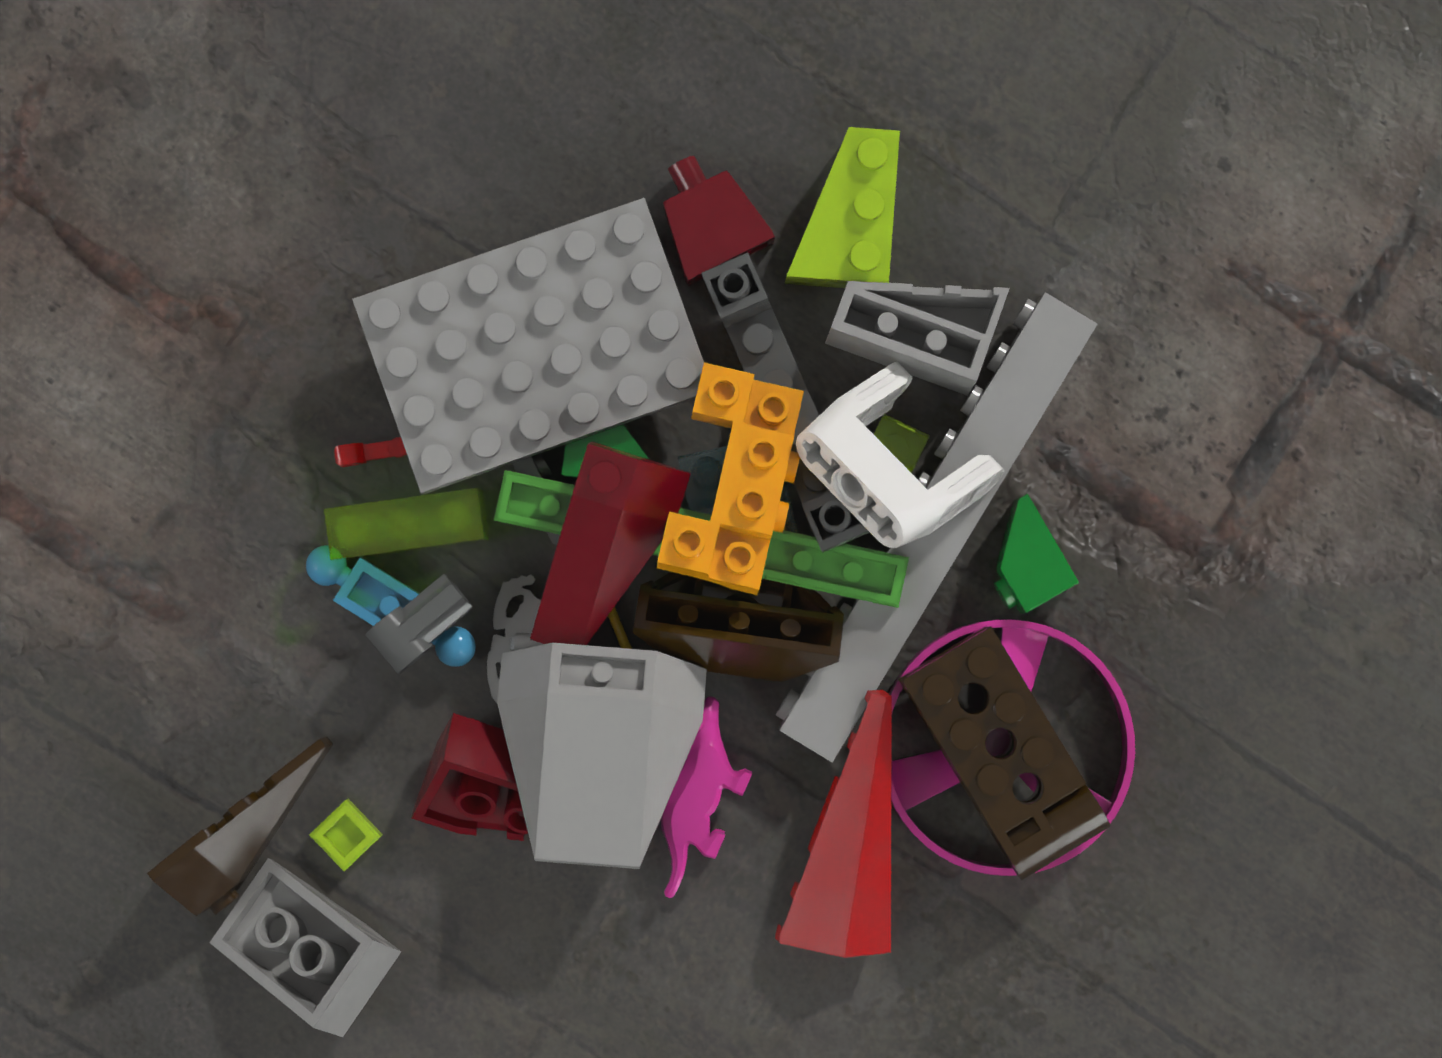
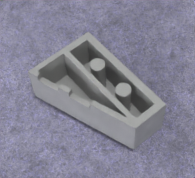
[825,281,1010,396]

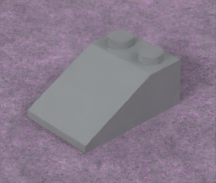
[210,858,401,1037]

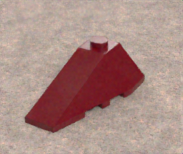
[530,442,691,645]
[411,713,528,841]

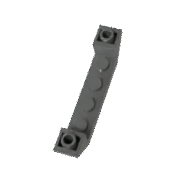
[701,253,869,553]

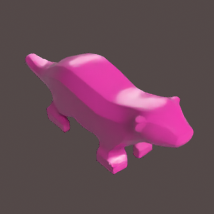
[660,696,752,898]

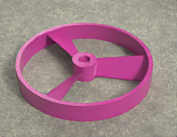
[889,619,1135,876]

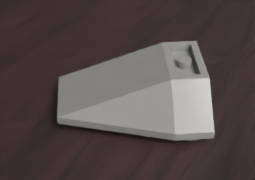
[497,643,707,869]

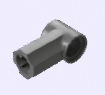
[365,574,473,675]

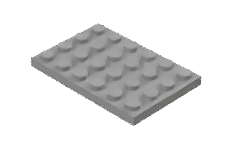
[352,198,704,495]

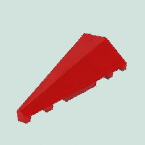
[775,690,892,958]

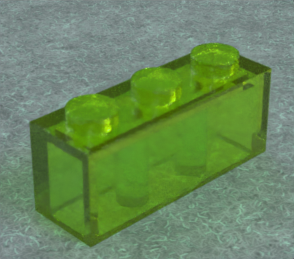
[324,488,489,560]

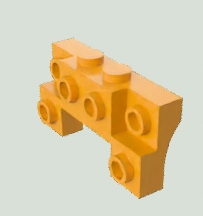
[656,362,804,595]

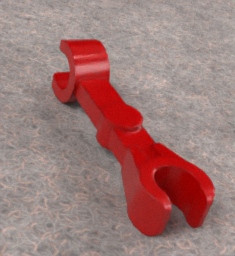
[334,437,407,467]

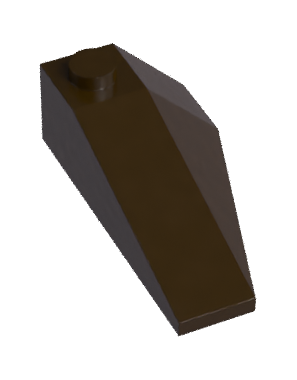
[147,736,333,916]

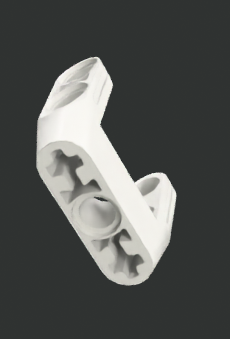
[796,362,1005,548]

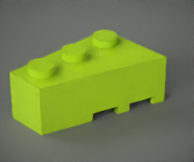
[785,127,900,288]

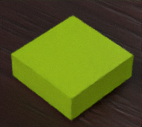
[309,799,383,871]

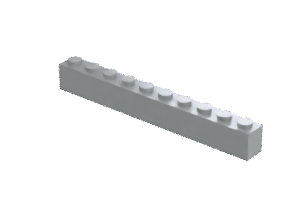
[776,292,1098,762]

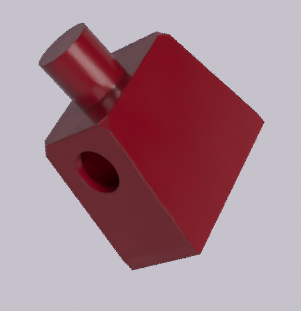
[663,155,775,286]

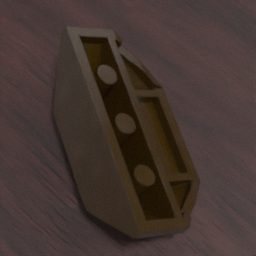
[633,572,844,682]

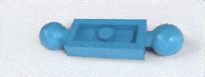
[306,545,476,667]

